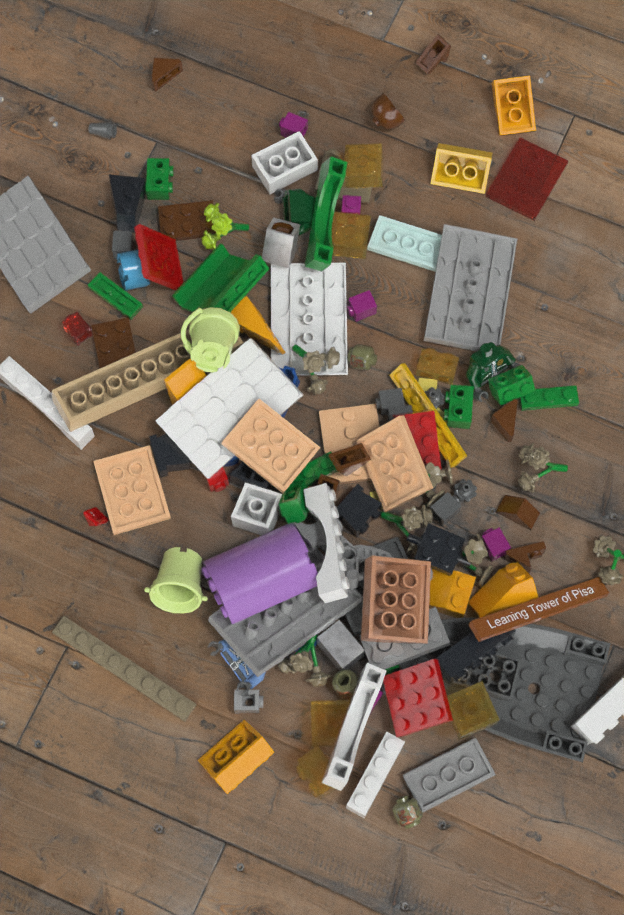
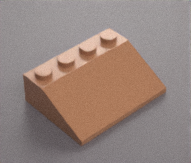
[361,556,431,644]

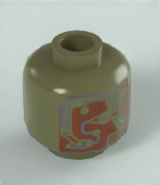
[348,344,377,371]
[332,669,359,699]
[392,795,423,829]

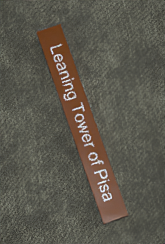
[468,577,609,642]

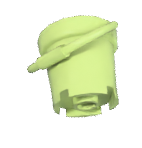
[181,307,240,372]
[144,547,208,614]

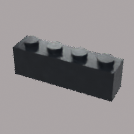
[436,629,516,684]

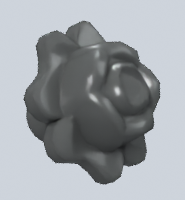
[425,387,445,409]
[454,479,477,502]

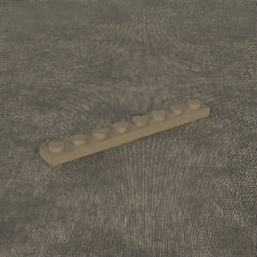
[52,616,197,722]

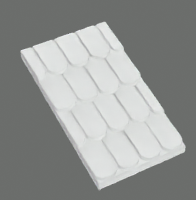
[271,263,348,375]
[156,338,304,479]

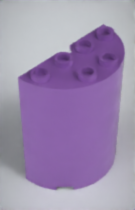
[201,522,318,624]

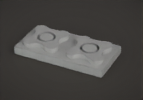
[359,607,450,670]
[402,737,496,813]

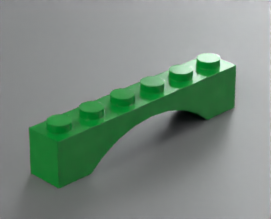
[305,156,348,272]

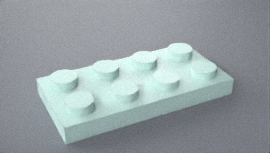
[367,215,442,272]

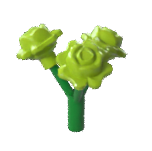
[201,202,249,251]

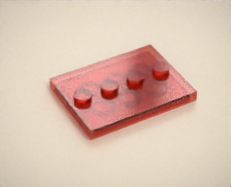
[486,137,569,221]

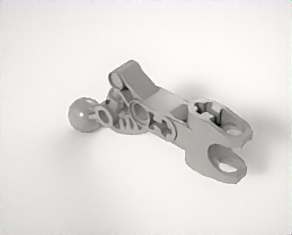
[293,515,433,589]

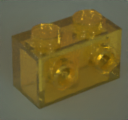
[415,348,459,385]

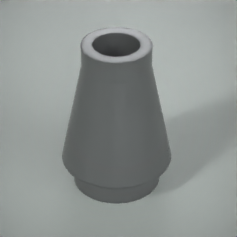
[89,121,117,140]

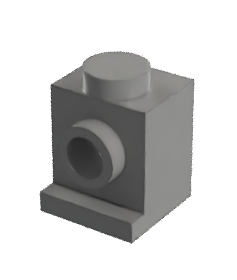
[234,690,264,714]

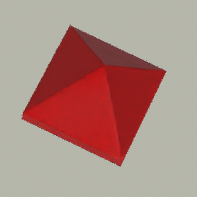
[83,507,109,526]

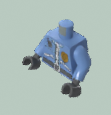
[207,640,266,697]

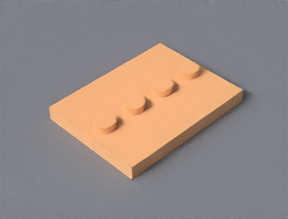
[221,399,321,493]
[319,404,379,485]
[356,415,433,512]
[93,445,171,535]

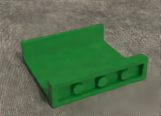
[172,243,269,313]

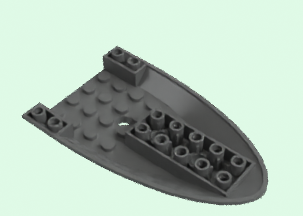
[399,618,610,763]

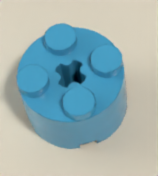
[116,250,150,291]

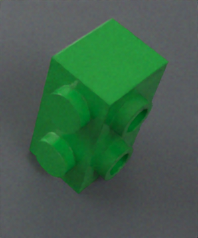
[146,158,174,200]
[488,365,535,405]
[444,385,474,429]
[279,480,309,524]

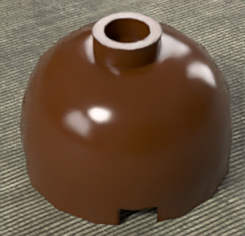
[371,93,405,130]

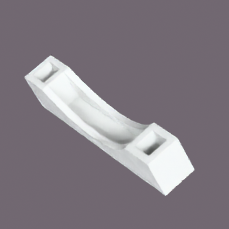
[0,356,95,450]
[304,483,350,603]
[321,663,386,791]

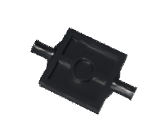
[406,523,471,576]

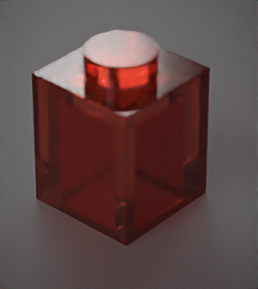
[62,312,93,346]

